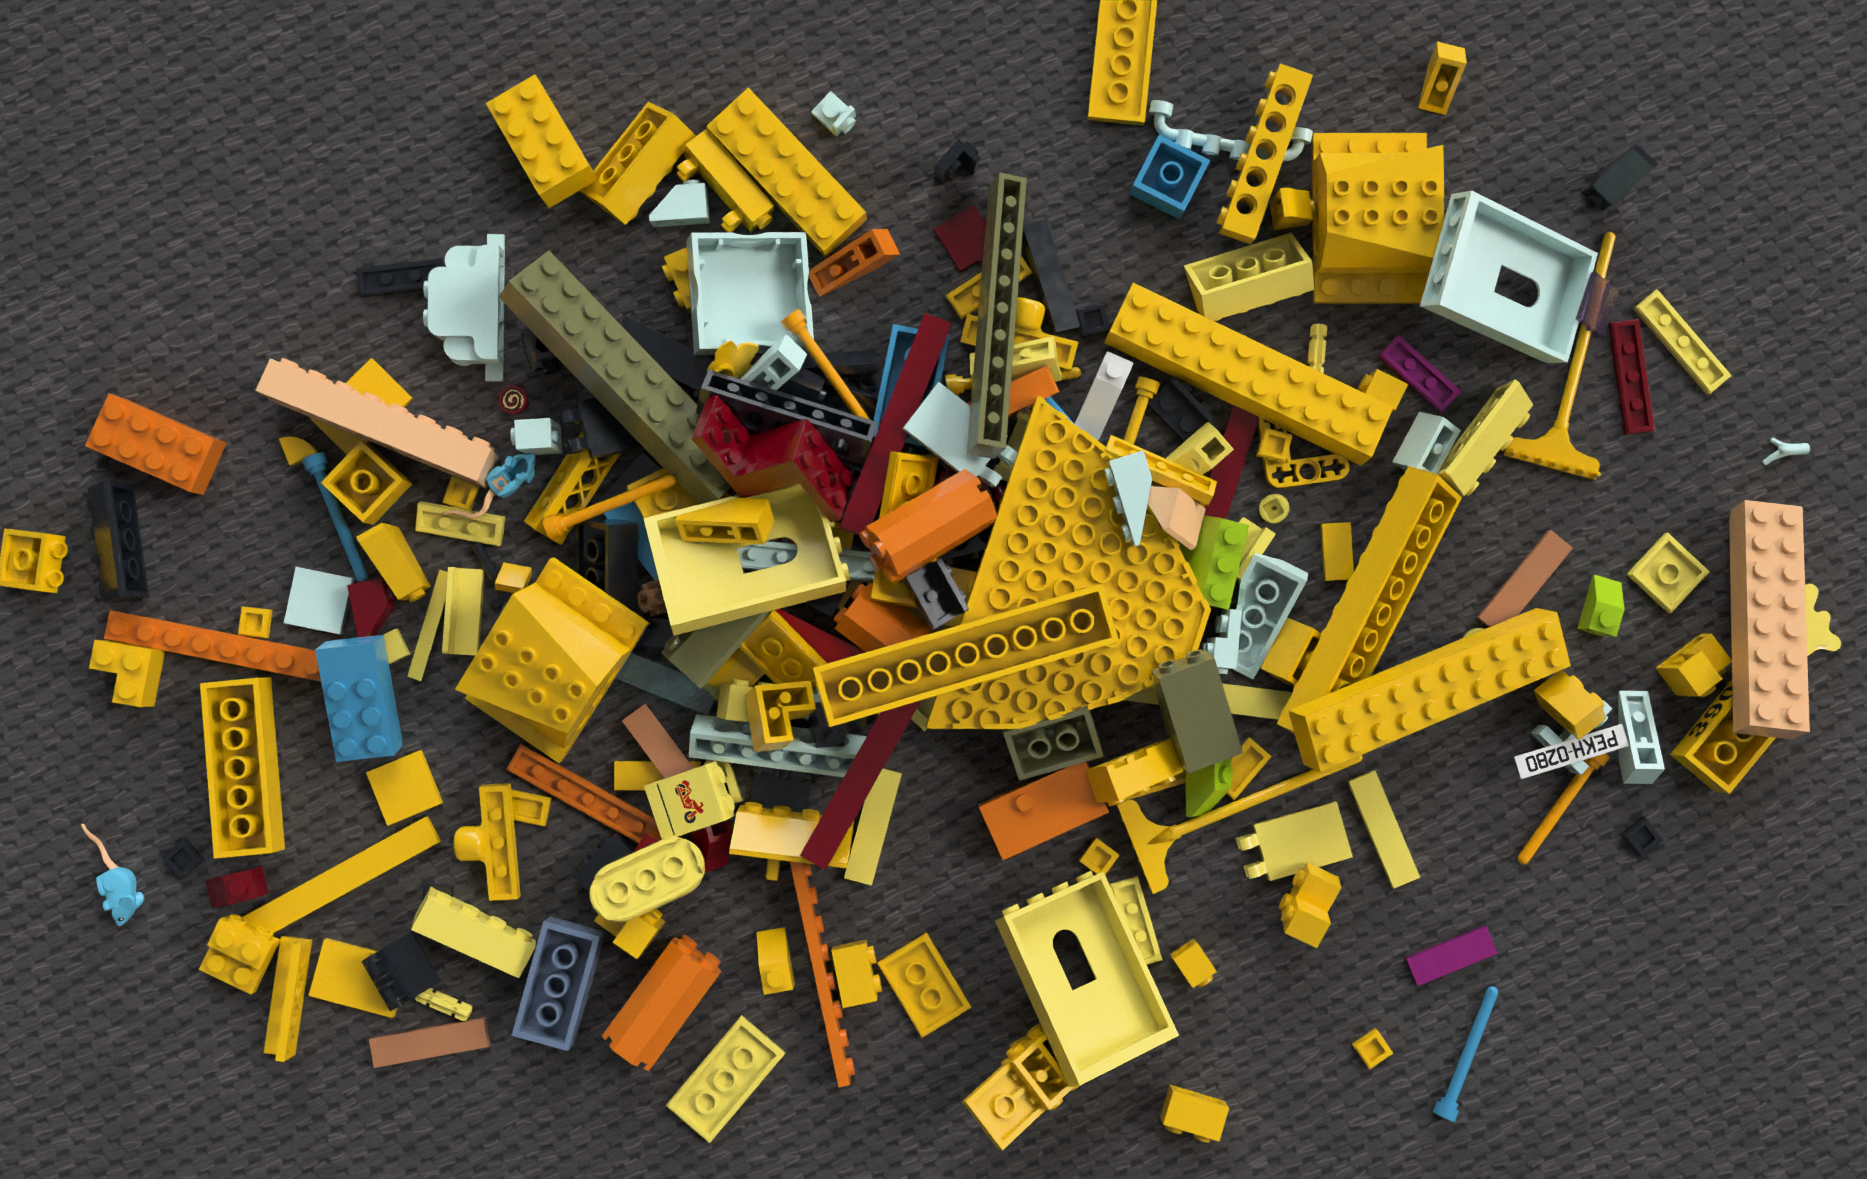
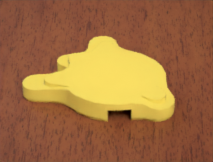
[1805,584,1841,656]

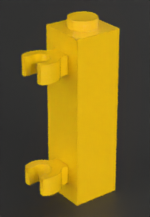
[676,129,775,233]

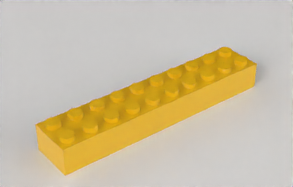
[1104,283,1394,466]
[1277,466,1462,735]
[811,584,1119,727]
[1288,608,1571,772]

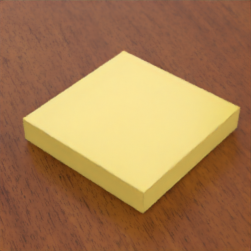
[1626,533,1710,613]

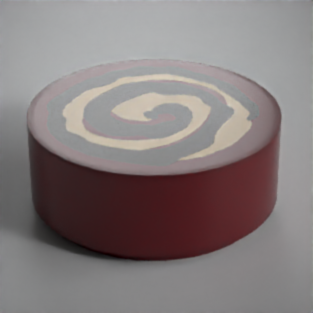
[498,385,529,415]

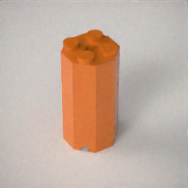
[860,469,997,583]
[833,582,935,699]
[602,935,721,1071]

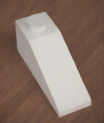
[1075,351,1133,441]

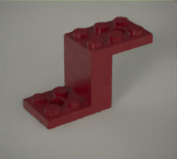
[691,395,854,522]

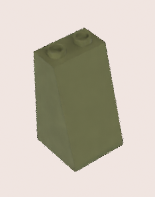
[1151,650,1243,774]

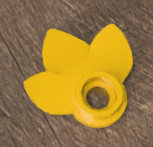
[707,340,759,379]

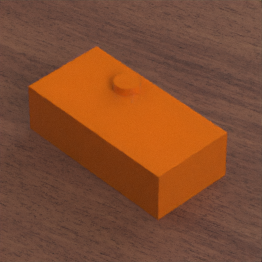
[978,762,1109,860]

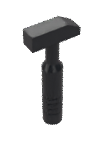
[471,542,514,609]

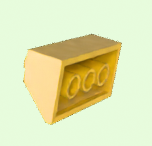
[580,102,696,225]
[729,802,854,868]

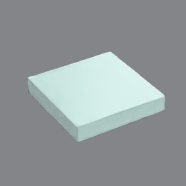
[284,567,355,634]

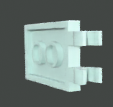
[903,382,1018,488]

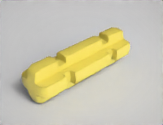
[1308,324,1327,374]
[415,988,473,1021]

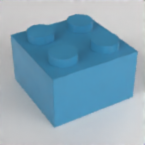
[1129,135,1210,220]

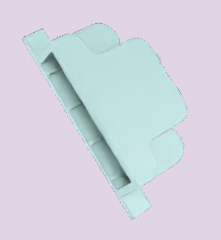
[423,234,505,382]

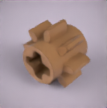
[637,579,667,617]

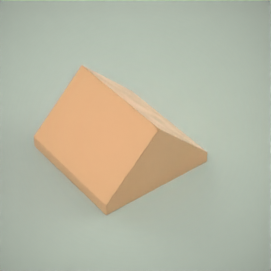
[1148,486,1205,551]

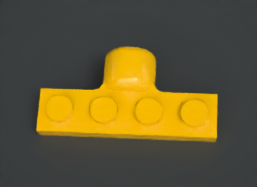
[960,298,1078,370]
[454,783,521,901]

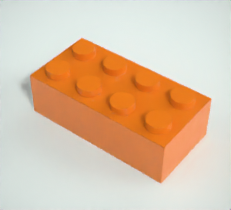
[85,393,227,495]

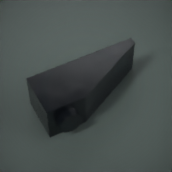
[1581,144,1658,211]

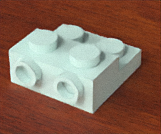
[1201,609,1242,674]

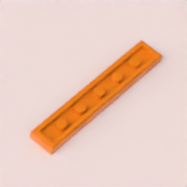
[506,744,662,844]

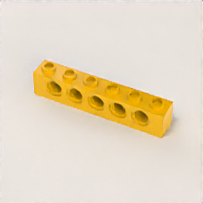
[1217,64,1313,245]

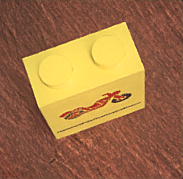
[644,761,735,840]

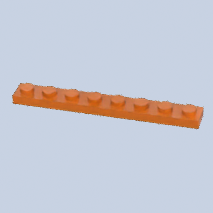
[104,610,321,681]
[790,861,855,1087]

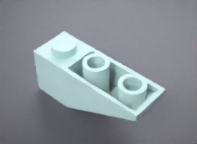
[1104,450,1152,547]

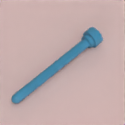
[301,452,369,582]
[1433,986,1498,1122]

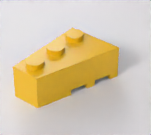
[1085,738,1183,806]

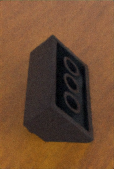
[86,480,149,603]

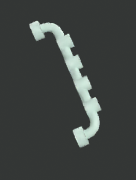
[1149,100,1313,161]

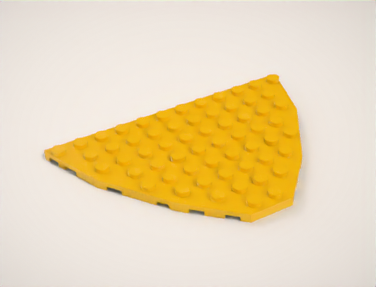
[925,396,1211,729]

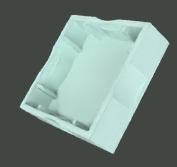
[686,232,814,355]

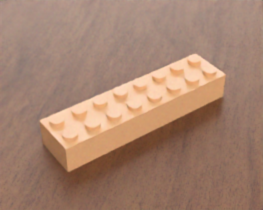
[255,358,500,489]
[1729,500,1810,739]

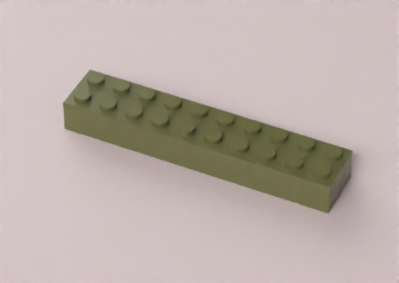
[499,251,731,504]

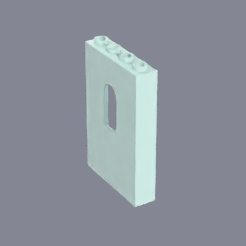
[1420,191,1598,363]

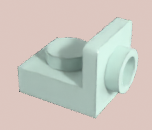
[811,91,856,137]

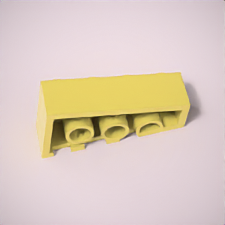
[411,887,536,978]

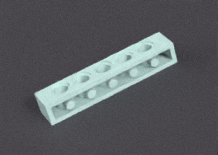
[689,714,867,777]

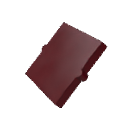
[934,205,986,272]

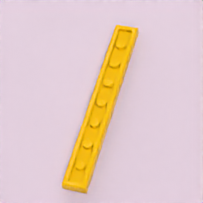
[243,816,441,933]

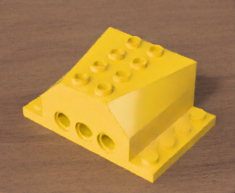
[1312,133,1444,304]
[455,557,650,763]

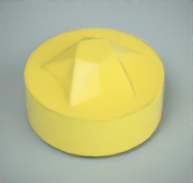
[1259,494,1289,523]

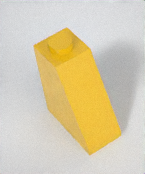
[356,523,431,602]

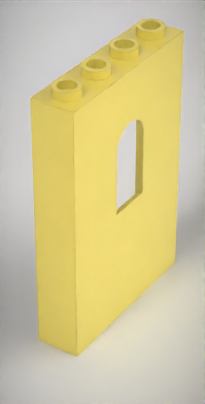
[644,483,850,636]
[995,871,1179,1087]

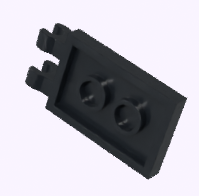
[557,397,644,459]

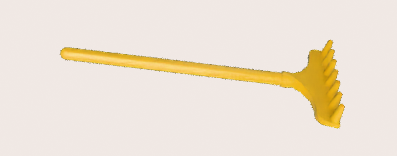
[1503,232,1615,480]
[1116,755,1362,894]

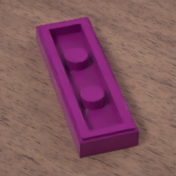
[1377,335,1461,414]
[1405,926,1498,986]

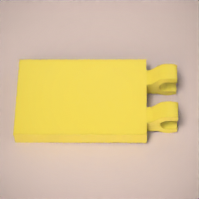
[1235,801,1353,881]

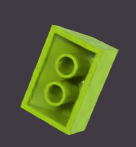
[1179,515,1249,610]

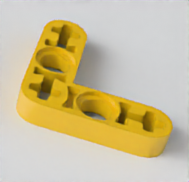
[1258,416,1349,489]

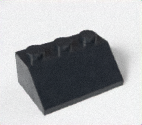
[575,518,639,609]

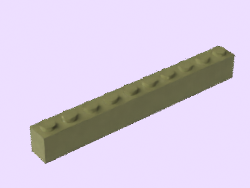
[967,172,1027,459]

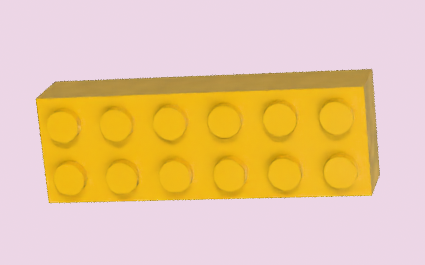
[706,88,867,258]
[200,677,285,859]

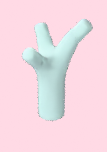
[1762,438,1810,465]

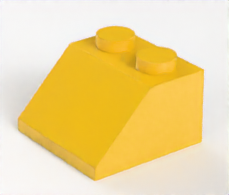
[1260,618,1321,687]

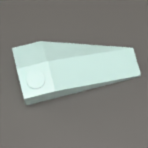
[1233,553,1308,679]

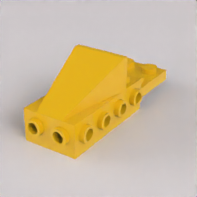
[962,986,1081,1150]

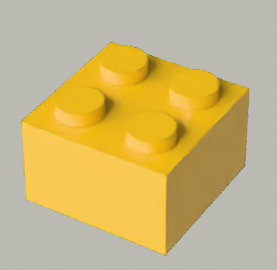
[321,441,413,525]

